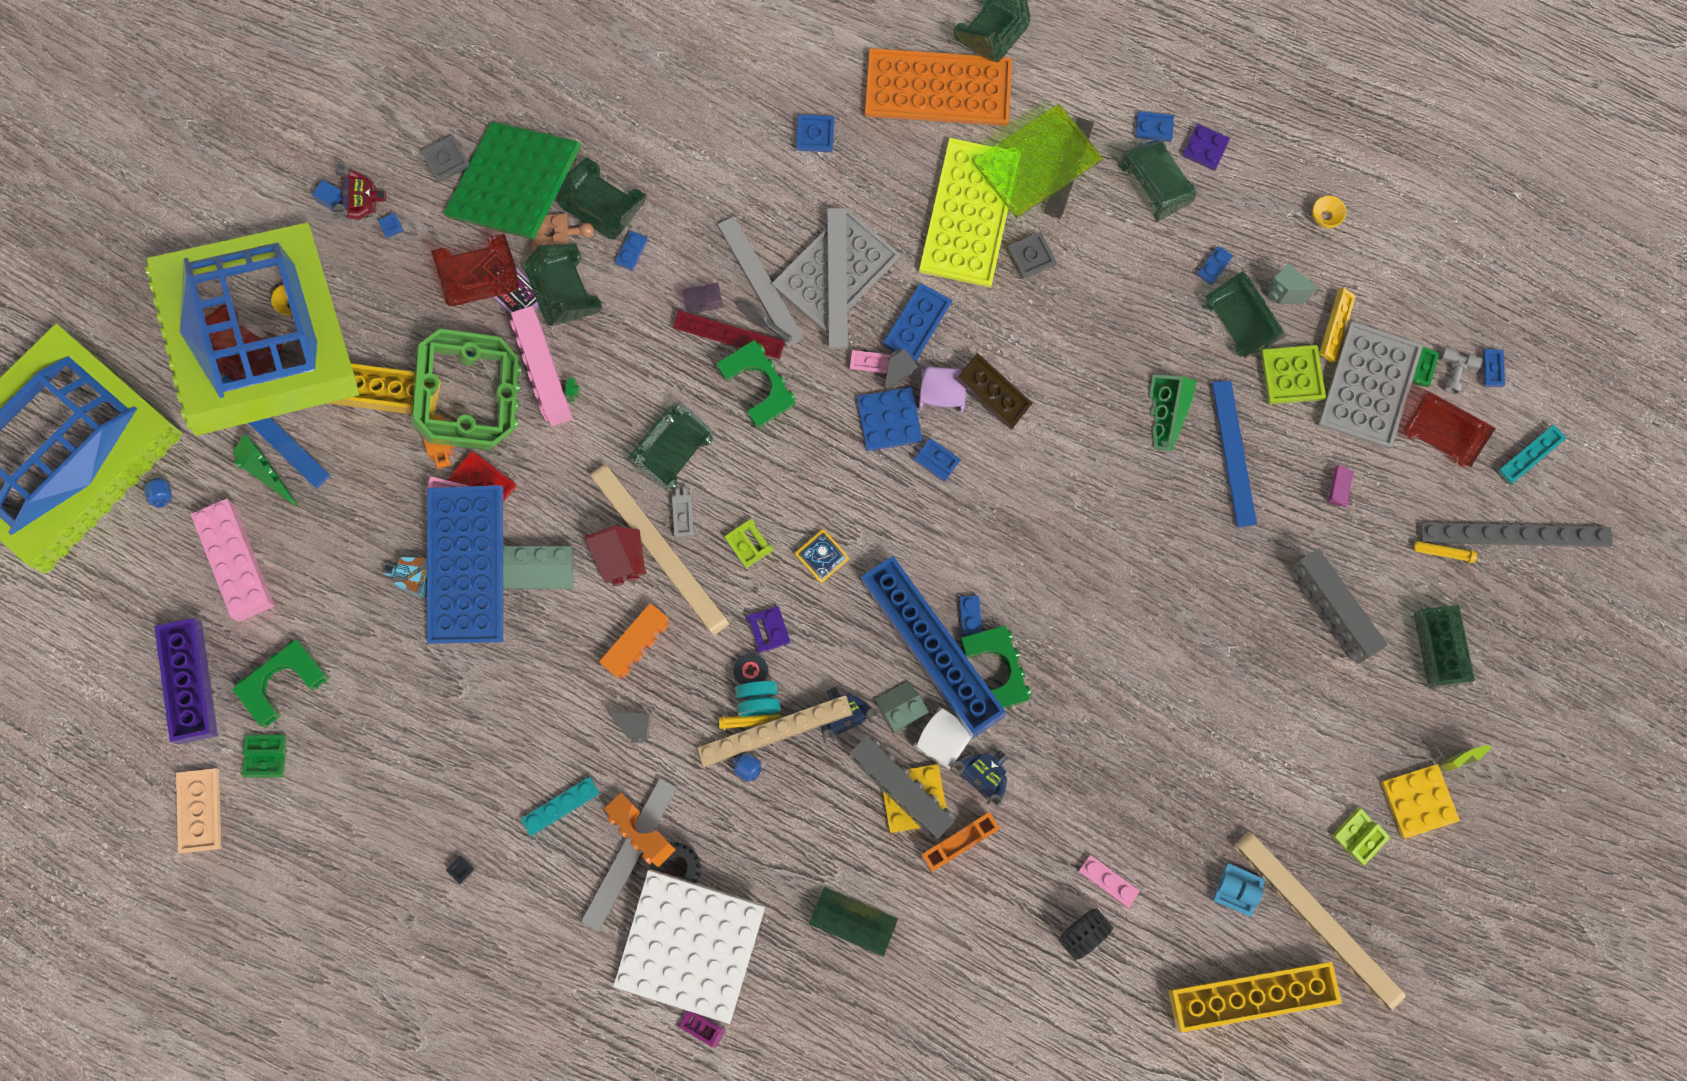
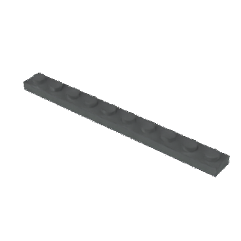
[1419,523,1613,547]

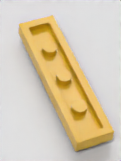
[1319,288,1356,363]

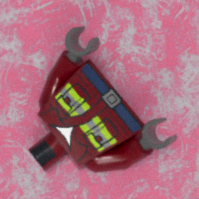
[334,162,387,220]

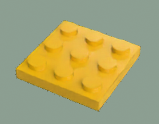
[883,764,946,833]
[1381,764,1460,839]

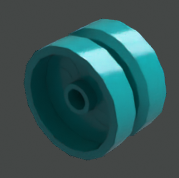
[735,681,781,716]

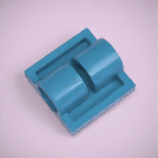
[1212,863,1266,917]

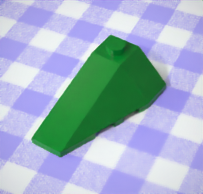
[1150,374,1197,451]
[232,434,298,506]

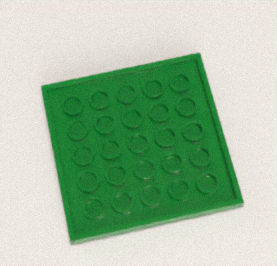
[443,122,582,240]

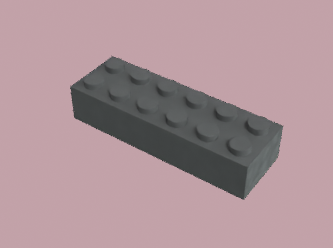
[1290,548,1388,664]
[850,736,954,842]

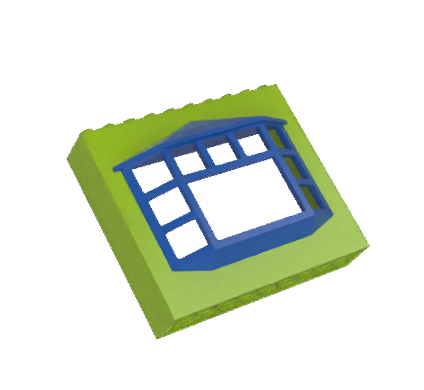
[145,222,359,436]
[0,323,183,574]

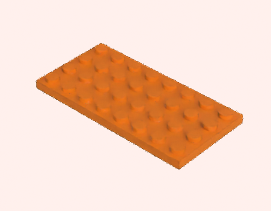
[865,48,1012,126]

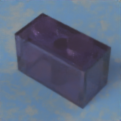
[682,282,723,314]

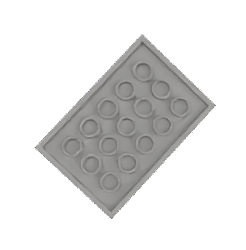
[772,208,901,333]
[1318,321,1423,449]

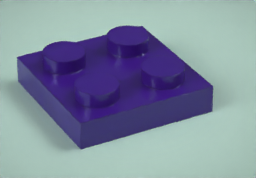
[1182,124,1230,171]

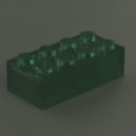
[1413,605,1475,689]

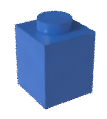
[312,180,342,212]

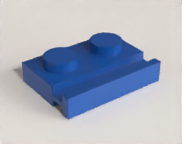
[1135,111,1174,142]
[914,438,961,483]

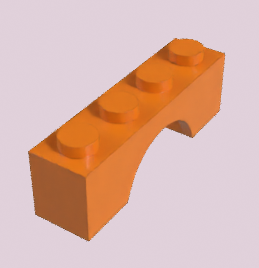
[604,792,675,867]
[921,812,1000,873]

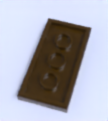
[955,353,1033,430]

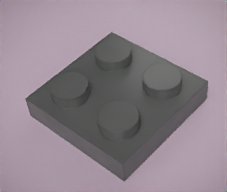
[421,135,470,183]
[1007,232,1057,280]

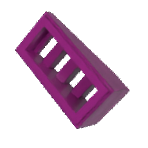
[678,1011,726,1048]

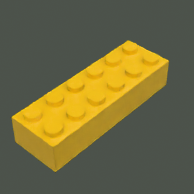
[327,364,441,417]

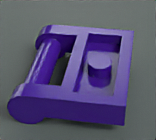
[746,606,791,654]

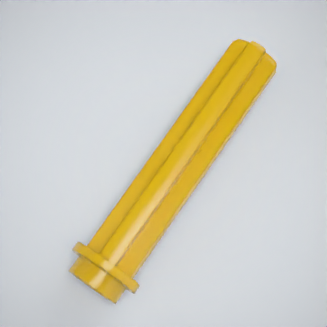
[1413,541,1477,564]
[719,714,782,731]

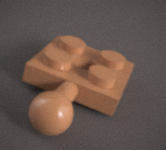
[531,213,594,253]

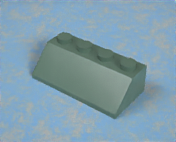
[503,546,575,589]

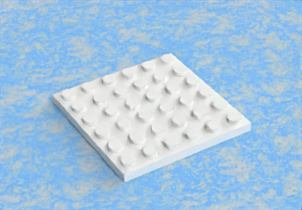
[613,869,766,1024]

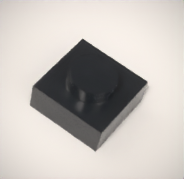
[446,856,476,885]

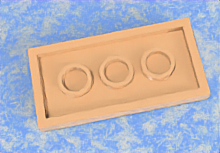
[176,768,221,854]

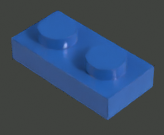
[615,231,648,272]
[1197,246,1233,286]
[1482,349,1505,388]
[959,596,982,636]

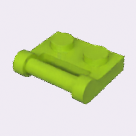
[724,519,774,569]

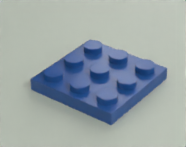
[857,387,923,451]

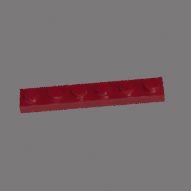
[673,311,785,360]

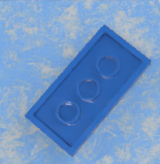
[883,283,953,363]

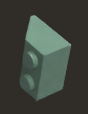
[1265,263,1317,304]
[874,681,929,734]

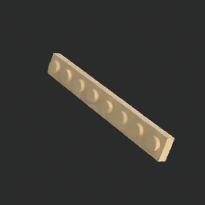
[698,695,853,767]

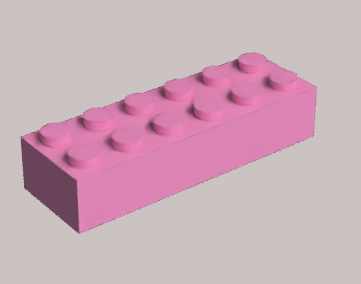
[510,306,573,426]
[191,499,275,622]

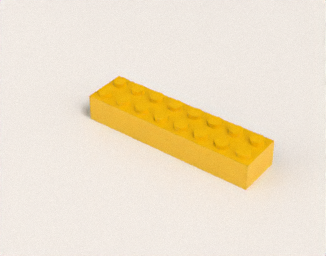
[1168,962,1342,1033]

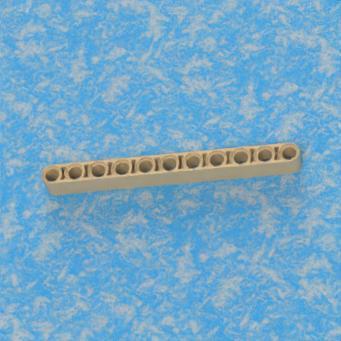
[589,463,729,636]
[1234,832,1406,1011]

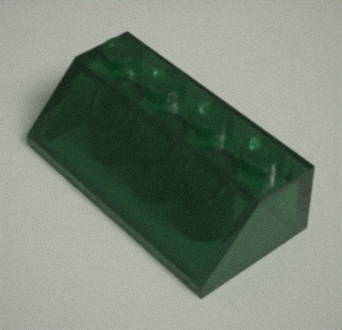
[808,887,898,957]

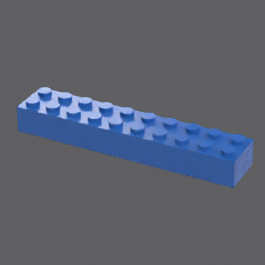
[861,556,1006,739]

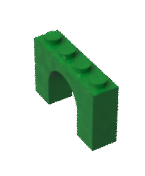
[716,340,796,430]
[960,625,1031,709]
[232,639,329,728]

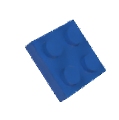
[797,114,834,153]

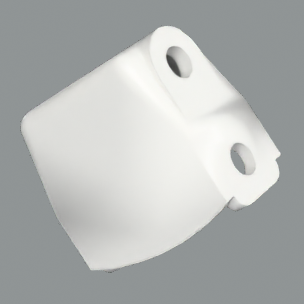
[913,707,971,770]

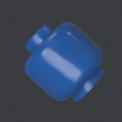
[144,478,172,508]
[732,752,763,782]

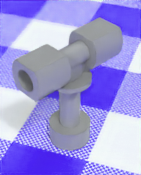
[1440,347,1482,394]

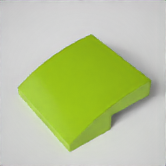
[1439,745,1492,772]
[1331,807,1390,866]

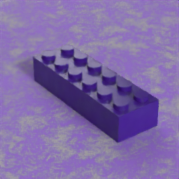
[154,618,218,745]

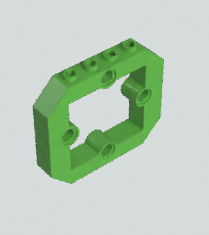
[411,329,521,450]

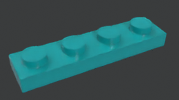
[1497,424,1567,485]
[521,777,600,837]

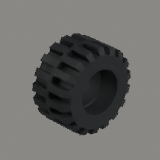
[649,842,702,884]
[1059,908,1113,960]

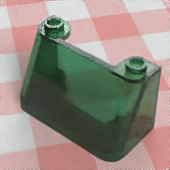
[953,0,1030,63]
[1118,140,1197,222]
[557,157,646,240]
[525,244,603,326]
[1205,271,1287,359]
[626,403,715,491]

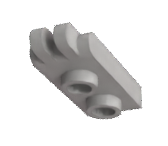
[672,486,694,538]

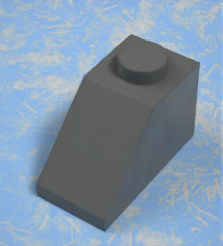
[885,349,918,391]
[609,711,651,743]

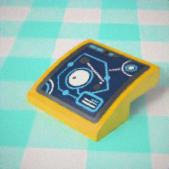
[794,529,850,583]

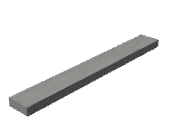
[828,208,848,350]
[718,216,804,348]
[581,778,678,932]

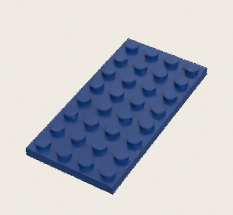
[427,485,503,644]

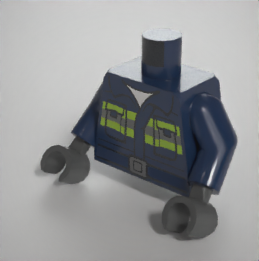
[820,687,880,744]
[950,750,1008,810]

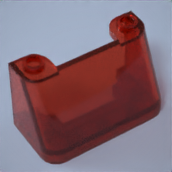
[431,233,519,306]
[205,304,283,381]
[1402,389,1496,468]

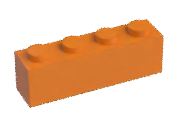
[599,603,669,680]

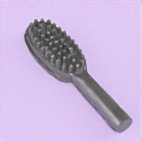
[738,300,792,343]

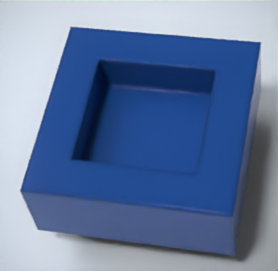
[378,213,404,239]

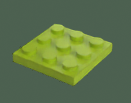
[1261,345,1326,405]

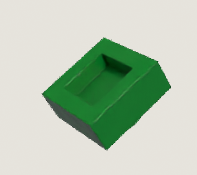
[565,378,580,402]

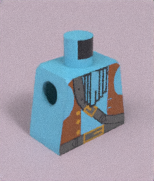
[384,557,427,598]

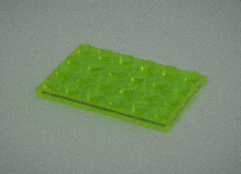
[973,103,1103,219]

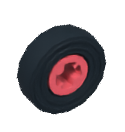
[733,653,768,685]

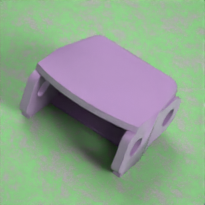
[919,367,966,413]

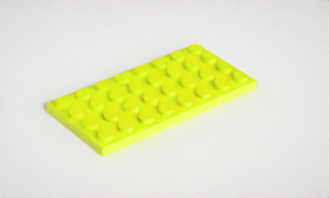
[919,138,1020,288]

